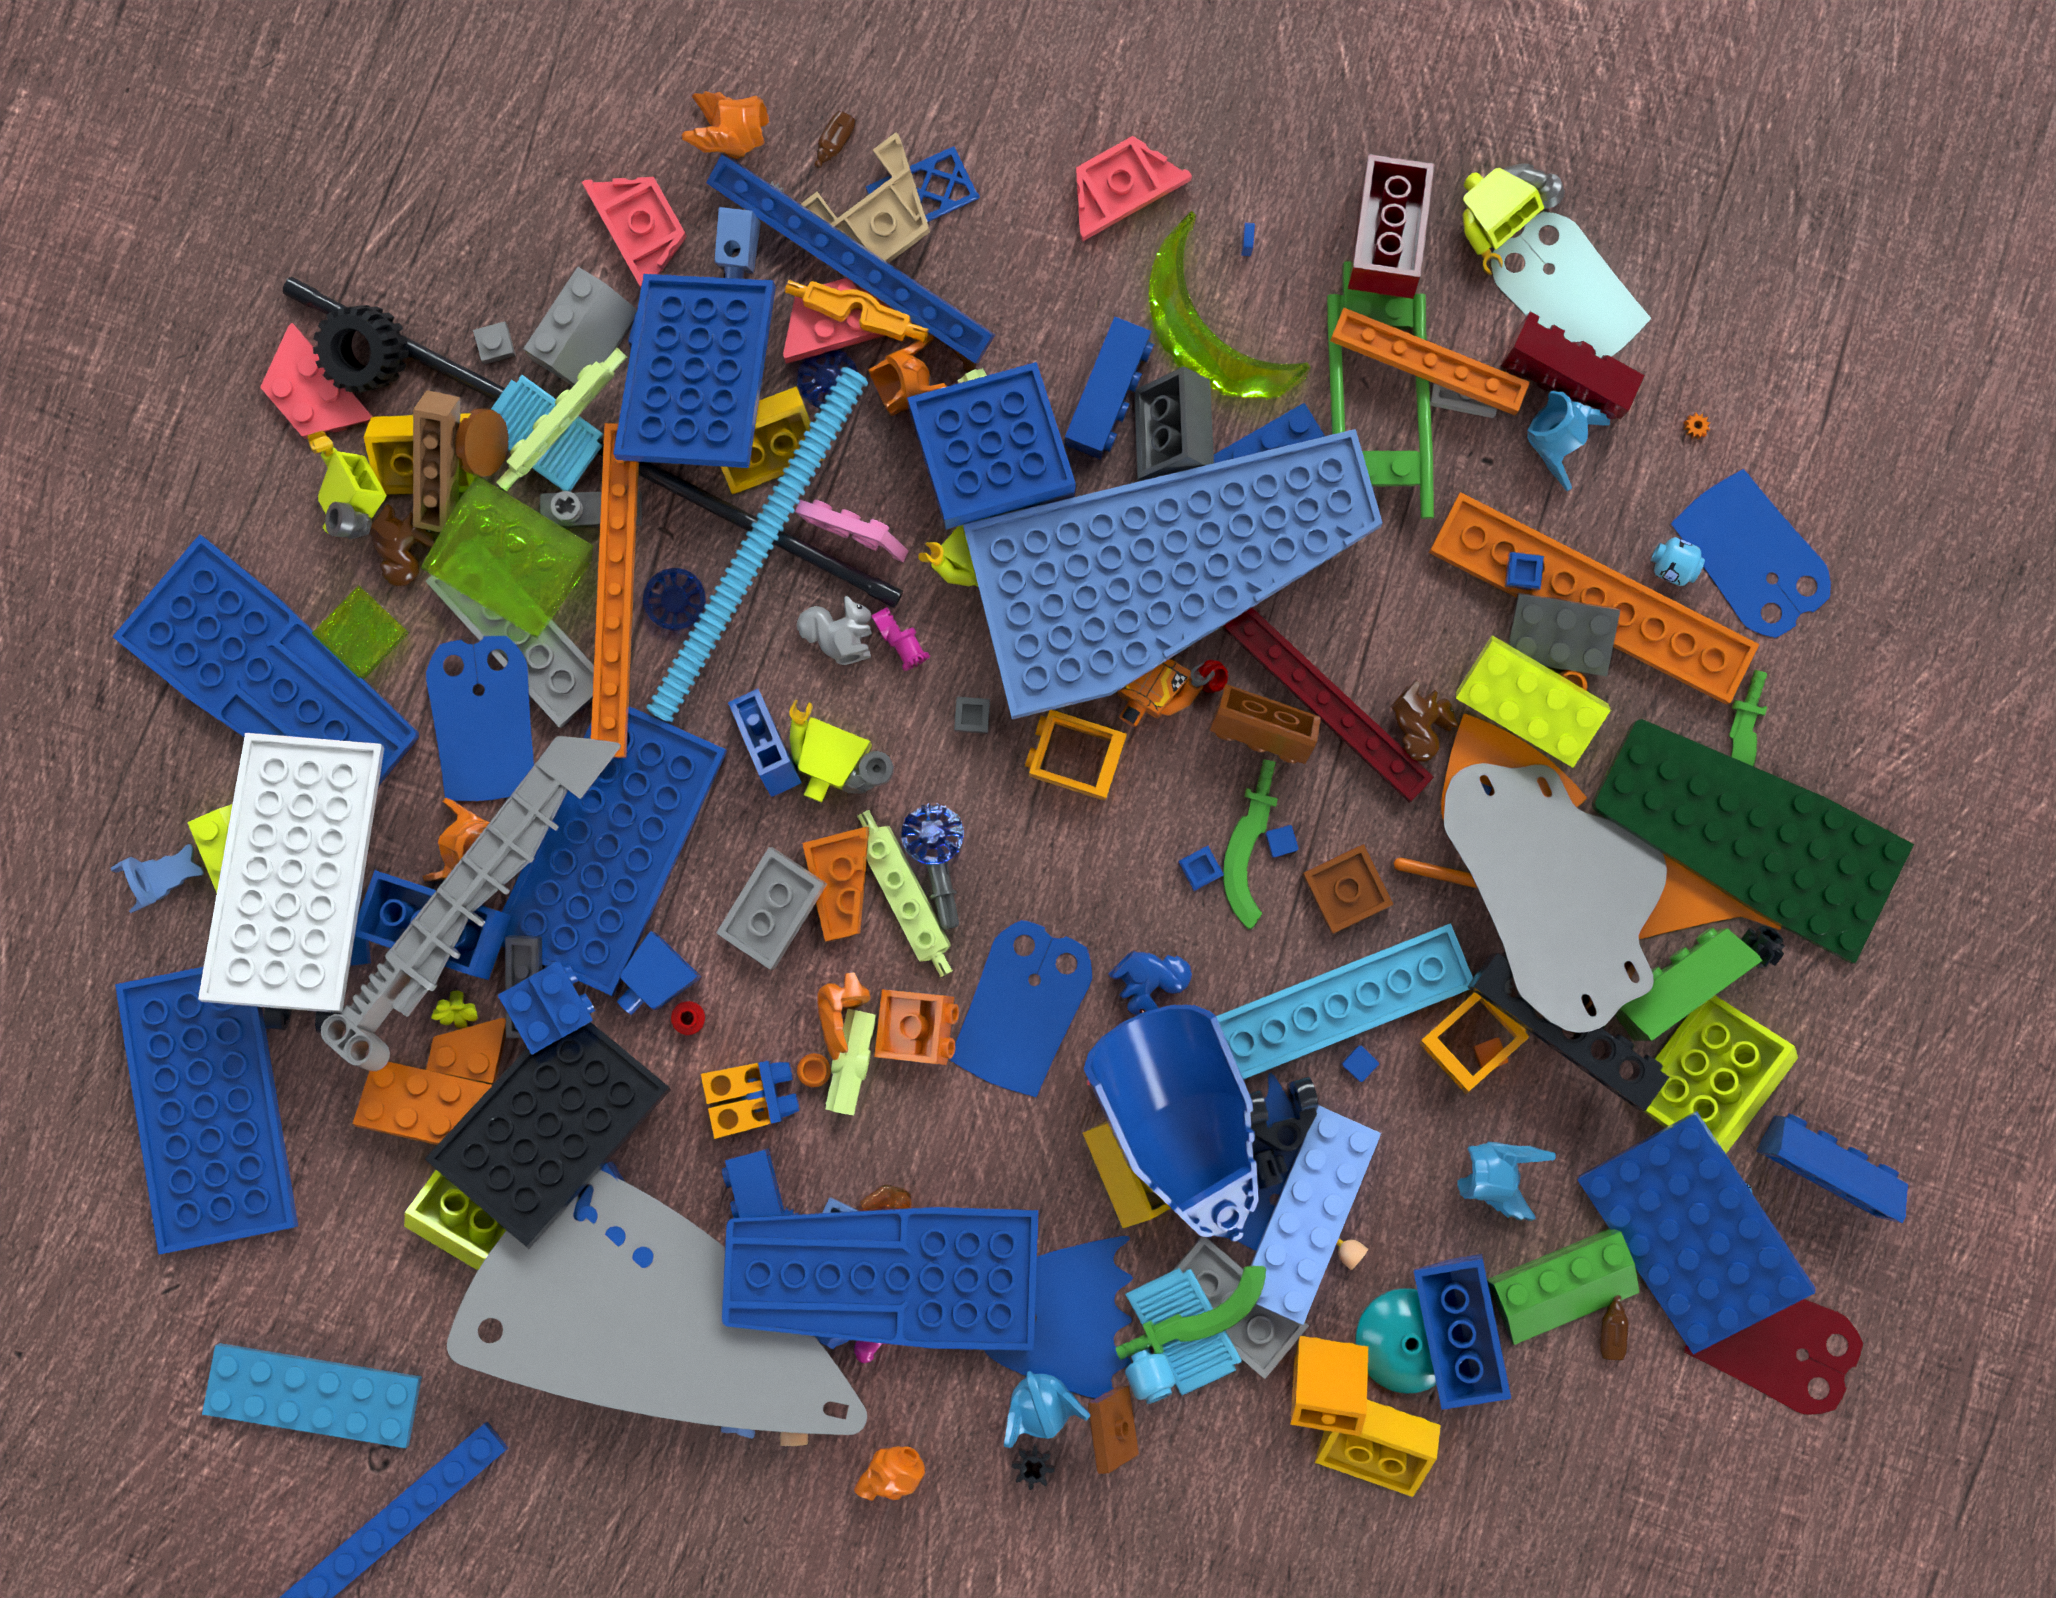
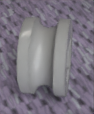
[550,491,583,524]

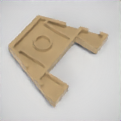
[801,132,930,263]

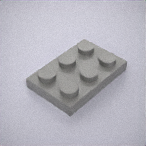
[716,847,827,970]

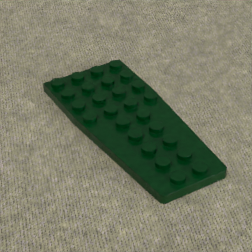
[1592,719,1914,964]

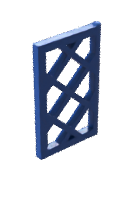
[865,146,980,222]

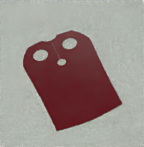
[1684,1299,1863,1415]

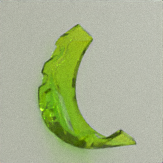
[1148,211,1311,399]

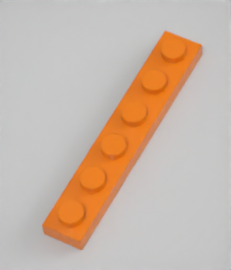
[1330,308,1530,416]

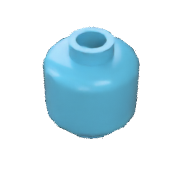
[1125,1349,1176,1404]

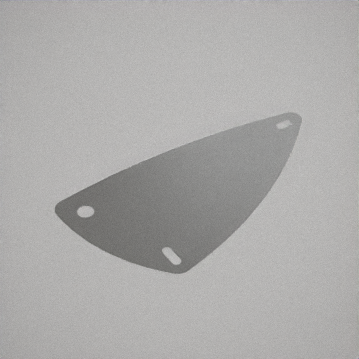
[447,1170,867,1435]

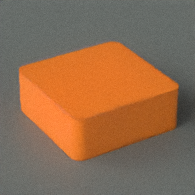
[1473,1037,1508,1068]

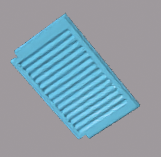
[491,375,604,492]
[1125,1268,1242,1395]

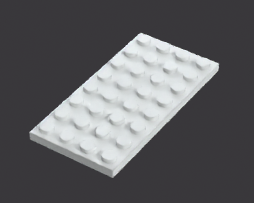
[198,733,384,1013]

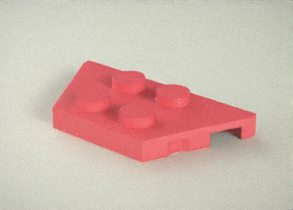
[1076,136,1192,242]
[582,177,687,288]
[783,278,895,364]
[260,323,373,440]

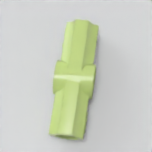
[825,1009,876,1115]

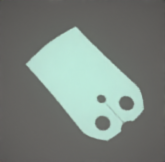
[1491,211,1651,358]

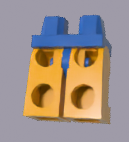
[701,1060,800,1139]

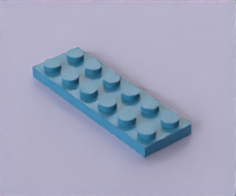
[202,1343,422,1448]

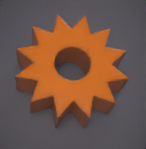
[1683,412,1711,440]

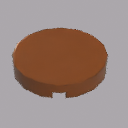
[455,408,509,477]

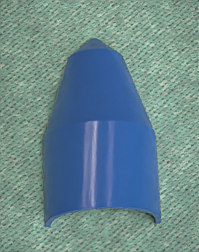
[1084,1005,1259,1241]

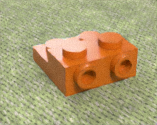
[874,989,959,1065]

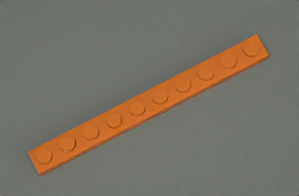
[591,423,639,758]

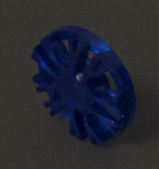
[797,349,859,408]
[643,568,706,631]
[901,803,964,864]

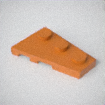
[802,827,869,942]

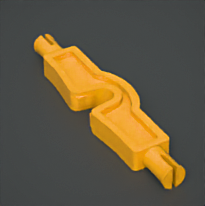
[785,280,929,342]

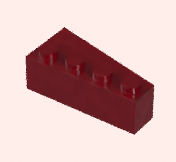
[1500,311,1645,420]

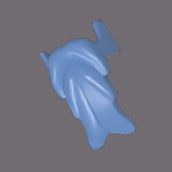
[111,844,204,913]

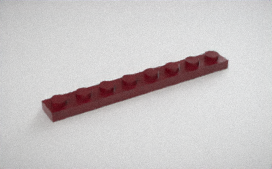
[1221,608,1434,803]

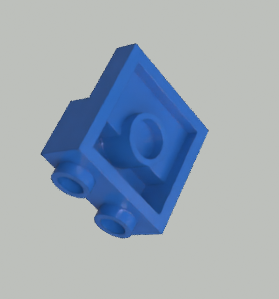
[498,961,595,1055]

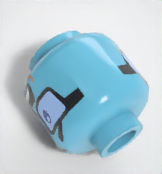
[1651,537,1705,586]

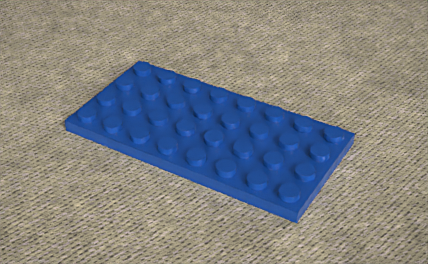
[501,706,727,996]
[115,967,298,1255]

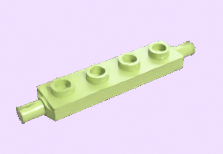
[496,347,627,491]
[857,810,953,978]

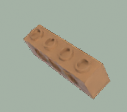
[413,390,460,533]

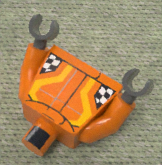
[1118,659,1215,727]

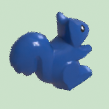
[1108,950,1192,1015]

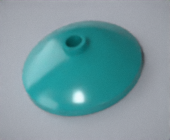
[1355,1288,1436,1394]

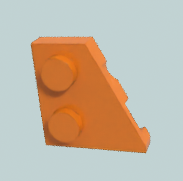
[426,1018,506,1083]

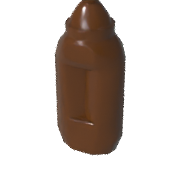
[814,111,856,168]
[1600,1295,1629,1360]

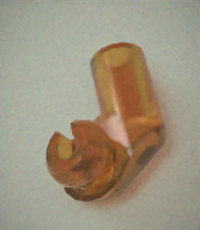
[860,1184,912,1211]

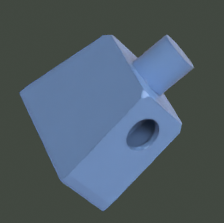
[715,207,761,279]

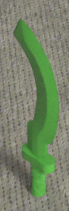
[1729,670,1767,766]
[1223,759,1278,929]
[1116,1266,1266,1360]

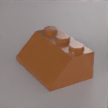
[1209,684,1321,764]

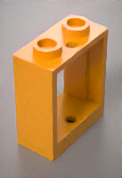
[1025,710,1127,801]
[1419,993,1529,1094]

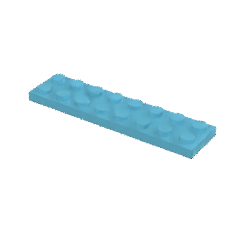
[1216,923,1473,1079]

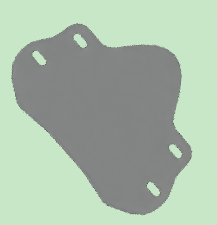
[1444,763,1667,1033]

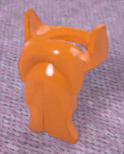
[817,972,870,1060]

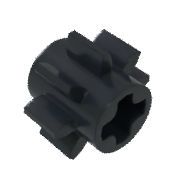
[1741,926,1785,968]
[1253,1148,1288,1189]
[1011,1443,1055,1490]

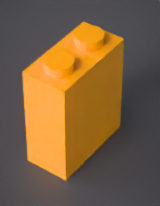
[1290,1336,1368,1436]

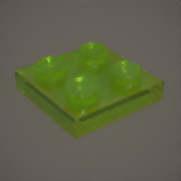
[312,585,410,679]

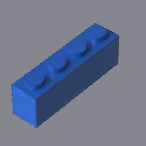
[1064,316,1154,460]
[722,1148,785,1218]

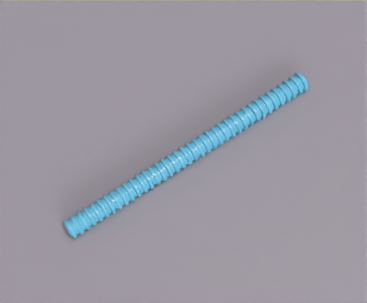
[646,367,868,722]

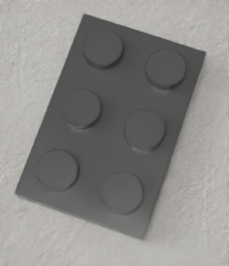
[1508,593,1621,676]

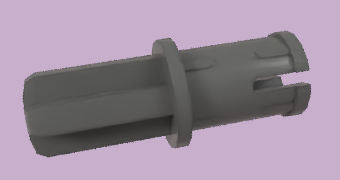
[927,861,959,930]

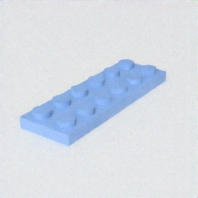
[1250,1105,1381,1325]

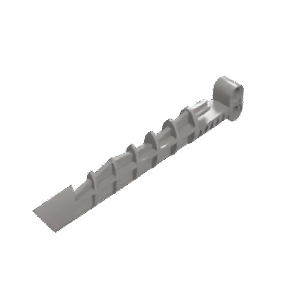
[321,736,621,1071]

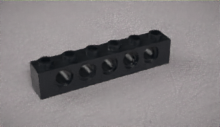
[1467,952,1669,1111]

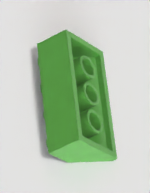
[1615,927,1763,1041]
[1487,1228,1640,1345]

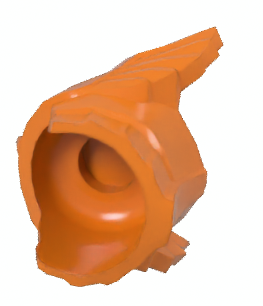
[681,91,769,159]
[868,334,947,416]
[423,797,490,882]

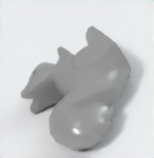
[797,596,872,665]

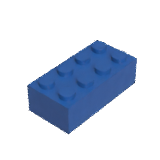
[355,870,512,980]

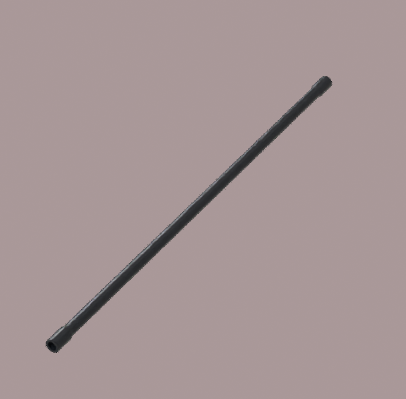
[283,277,903,608]

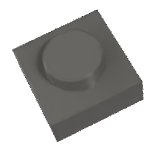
[954,697,990,734]

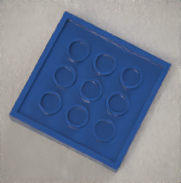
[907,362,1076,529]

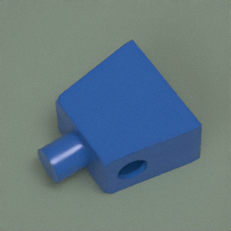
[617,931,702,1015]

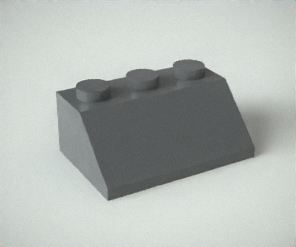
[1134,366,1214,481]

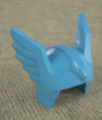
[1527,391,1610,491]
[1457,1141,1556,1221]
[1004,1371,1090,1448]

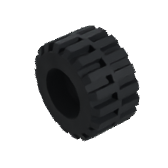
[313,305,409,393]

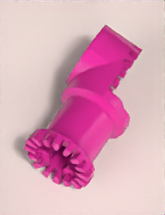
[871,607,930,671]

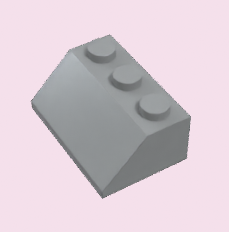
[523,267,637,386]

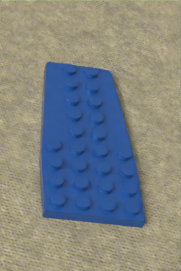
[112,534,419,787]
[722,1207,1038,1351]

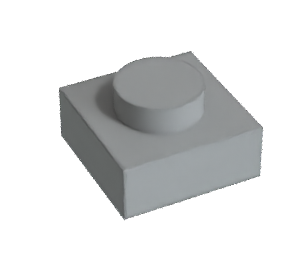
[473,321,516,365]

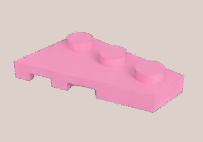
[795,500,909,563]

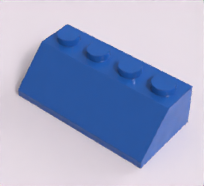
[1756,1113,1908,1223]
[1413,1254,1511,1410]

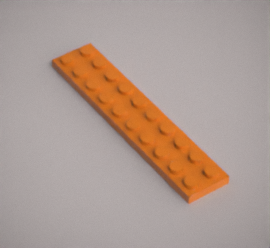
[1428,492,1760,705]

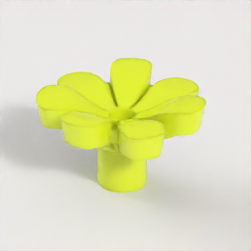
[431,991,478,1029]

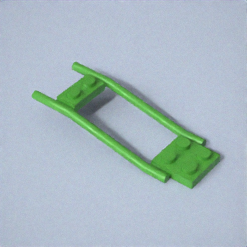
[1327,262,1434,519]

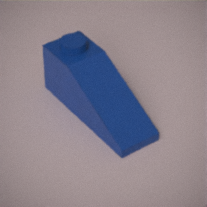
[728,689,802,797]

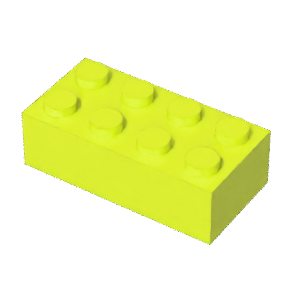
[1456,635,1611,768]

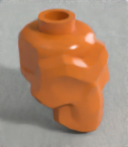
[854,1446,925,1501]

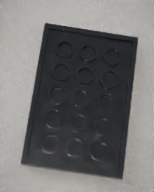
[425,1022,671,1249]

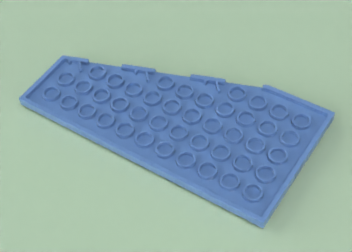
[963,429,1383,719]

